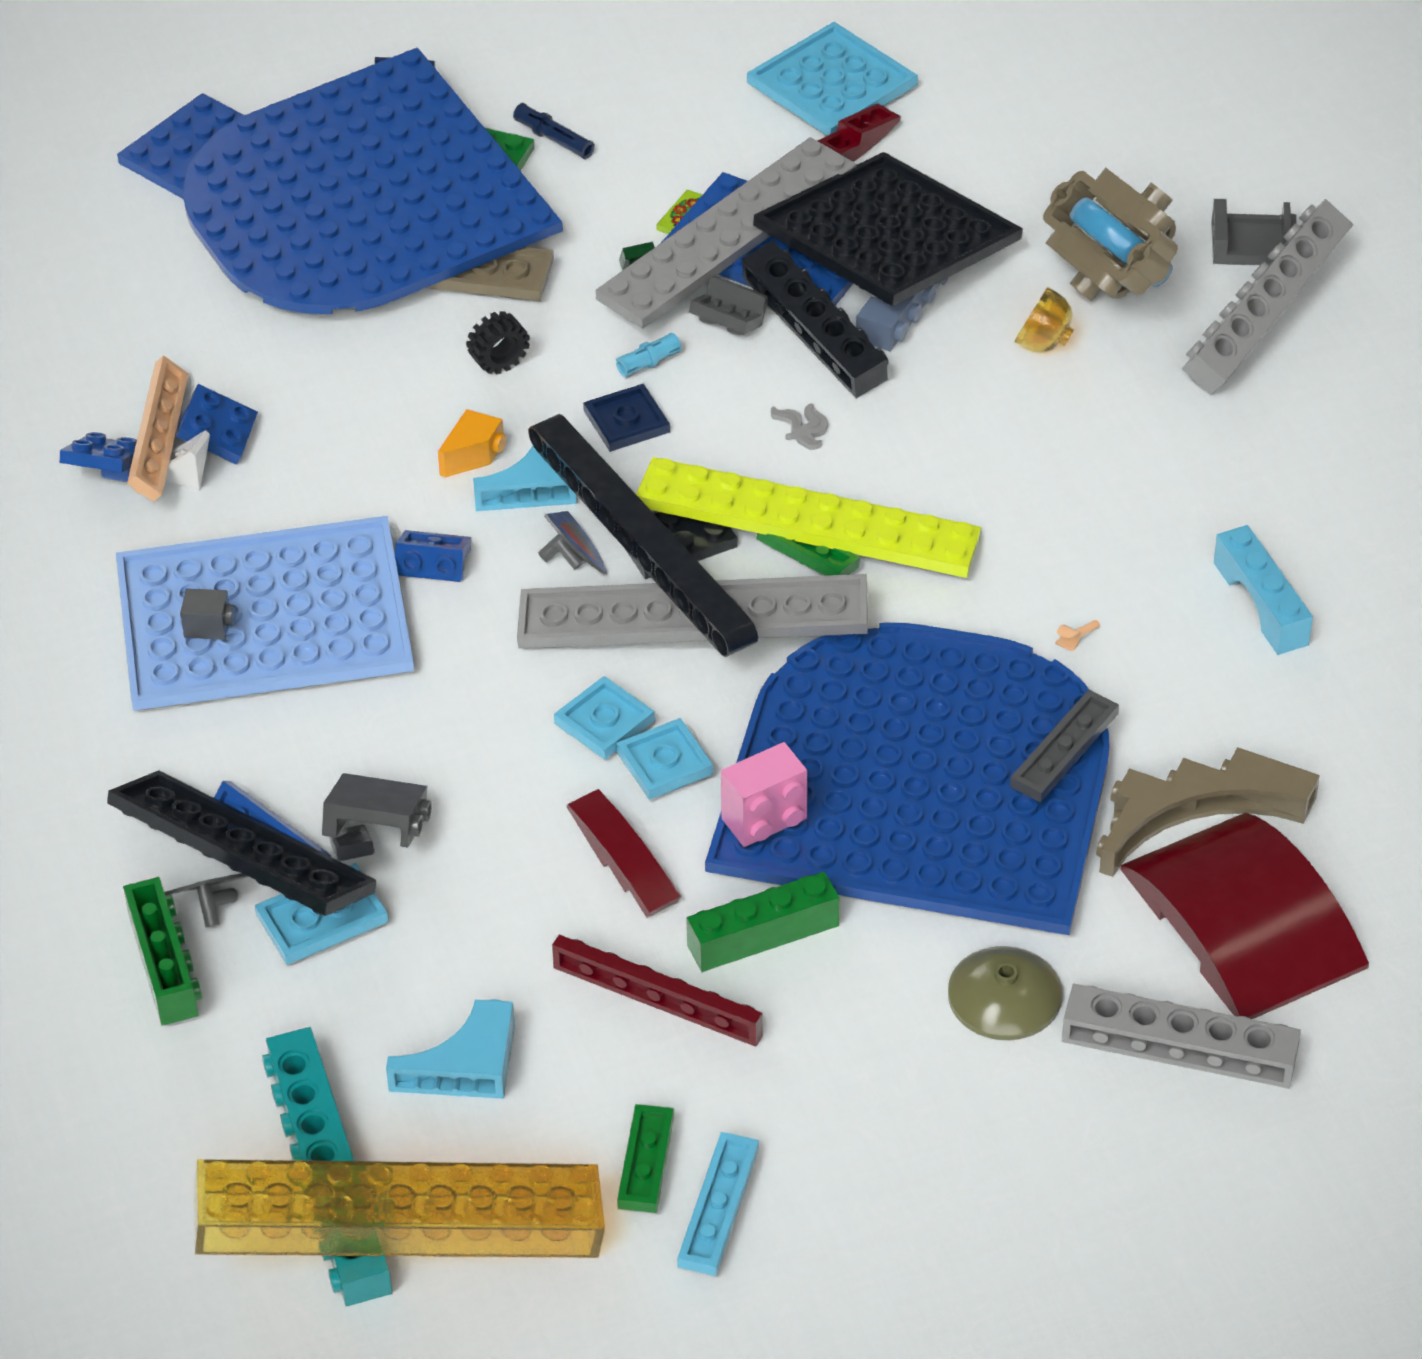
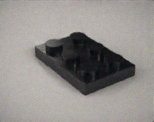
[624,512,738,580]

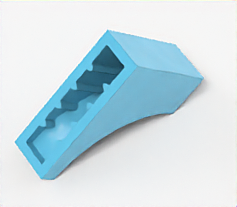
[473,445,577,511]
[386,999,515,1099]

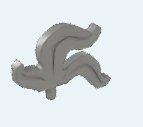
[771,403,828,450]

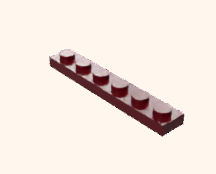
[552,934,763,1047]

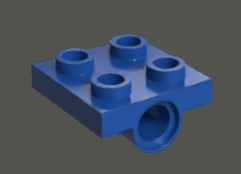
[176,384,258,465]
[59,432,137,482]

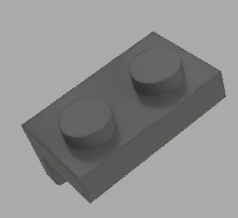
[689,276,768,335]

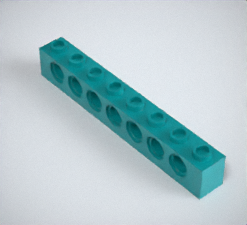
[262,1026,392,1307]

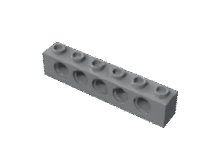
[1062,983,1301,1089]

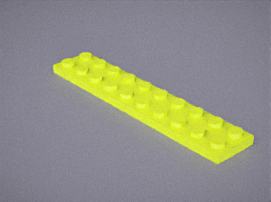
[636,457,981,578]

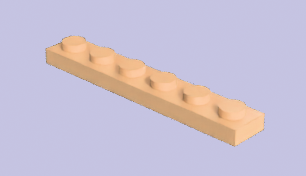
[127,355,189,502]

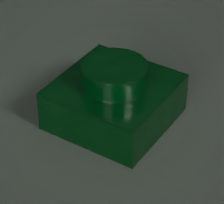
[619,241,655,271]

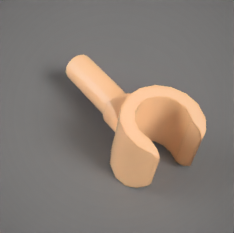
[1055,620,1100,651]

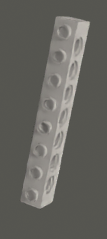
[1182,199,1354,395]

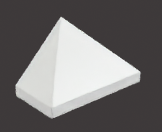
[165,430,210,491]

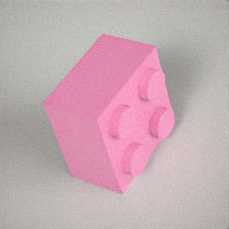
[721,742,807,847]

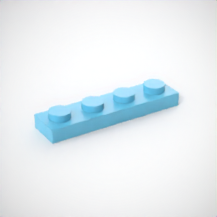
[677,1132,759,1276]

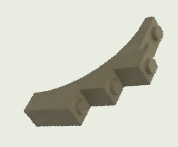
[1096,747,1320,877]

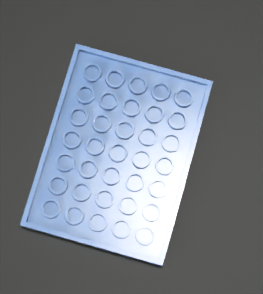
[116,516,414,711]

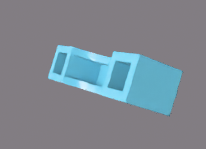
[1214,525,1313,655]

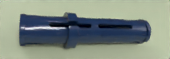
[513,103,595,159]

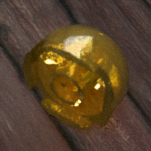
[1014,287,1075,354]

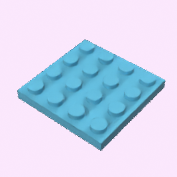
[747,22,918,136]

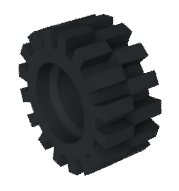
[466,311,530,374]

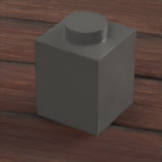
[180,588,235,640]

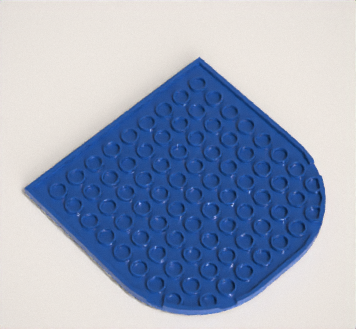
[183,47,563,314]
[705,622,1110,936]

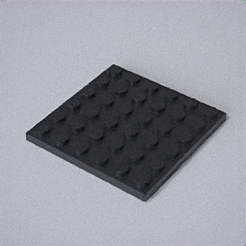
[753,152,1023,306]

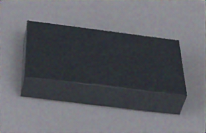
[329,824,375,861]

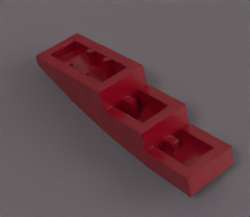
[817,103,901,162]
[566,789,680,918]

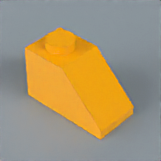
[438,409,507,477]

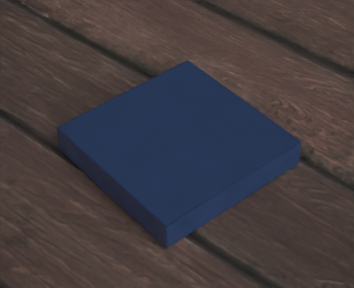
[583,383,670,452]

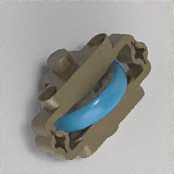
[1043,167,1178,301]

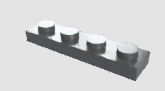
[1010,690,1119,803]

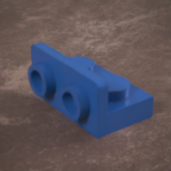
[395,530,472,582]

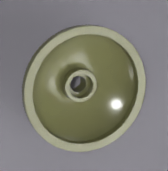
[948,946,1062,1040]

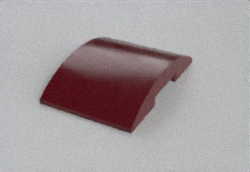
[1120,812,1369,1019]

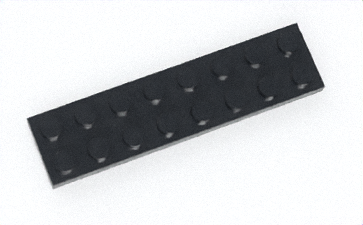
[107,770,376,916]

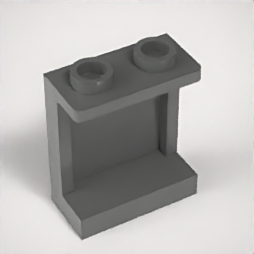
[1211,199,1296,265]
[322,773,432,848]

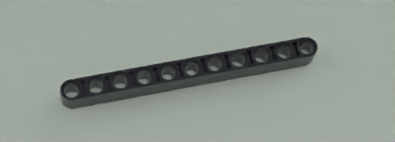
[528,414,758,657]

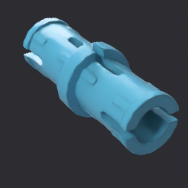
[616,333,681,377]

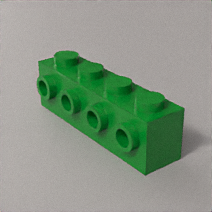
[686,871,840,973]
[123,877,202,1026]

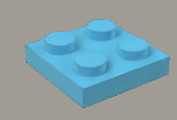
[554,676,655,760]
[616,718,713,800]

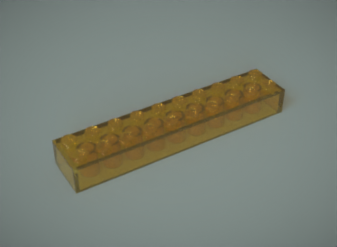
[194,1159,605,1258]

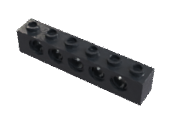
[742,240,889,399]

